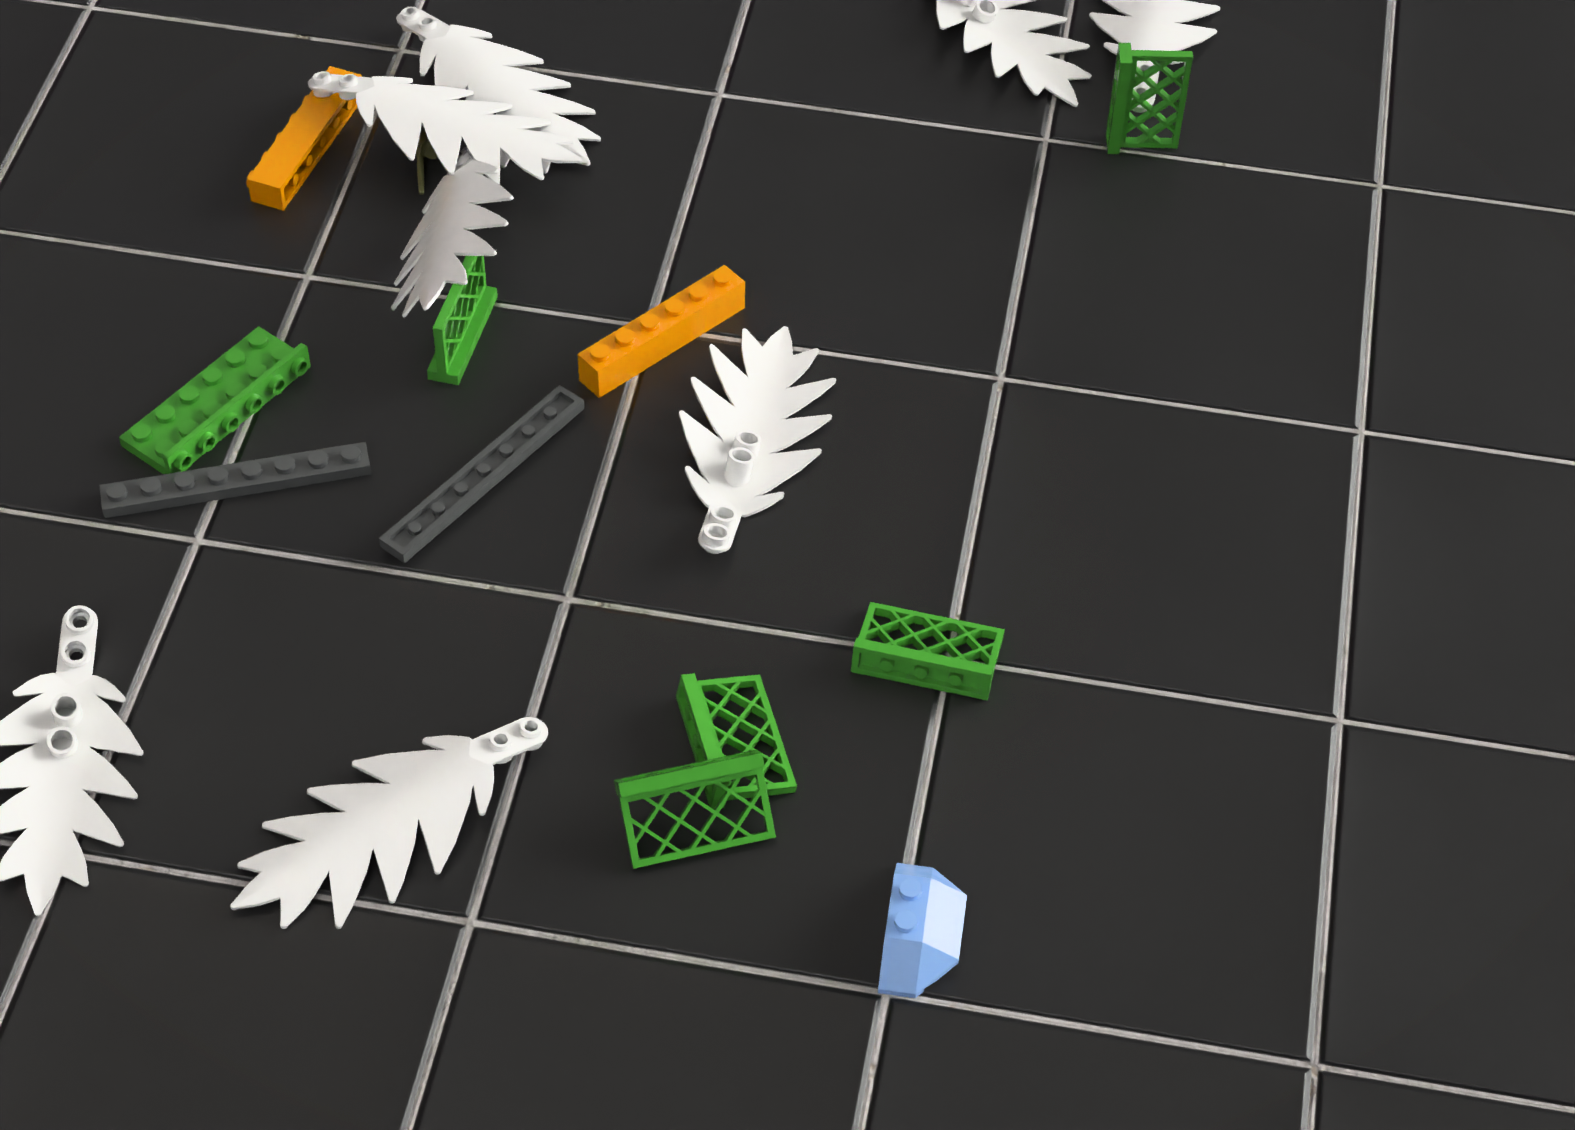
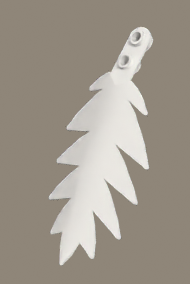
[936,0,1092,107]
[1089,0,1220,113]
[396,7,601,174]
[308,71,582,184]
[391,146,513,318]
[679,326,836,554]
[0,605,144,916]
[230,717,548,929]

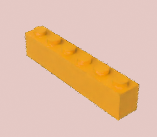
[246,66,362,211]
[577,265,745,398]

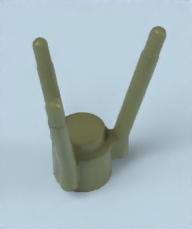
[415,129,438,195]

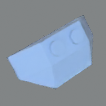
[878,863,967,998]

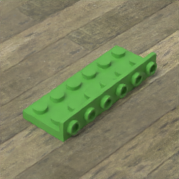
[119,326,311,474]

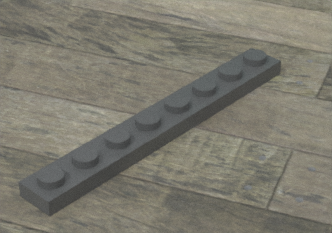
[379,385,585,564]
[99,442,372,518]

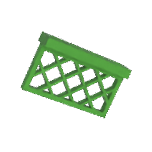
[1106,43,1193,154]
[427,256,498,385]
[851,602,1005,700]
[676,673,797,809]
[614,750,776,869]

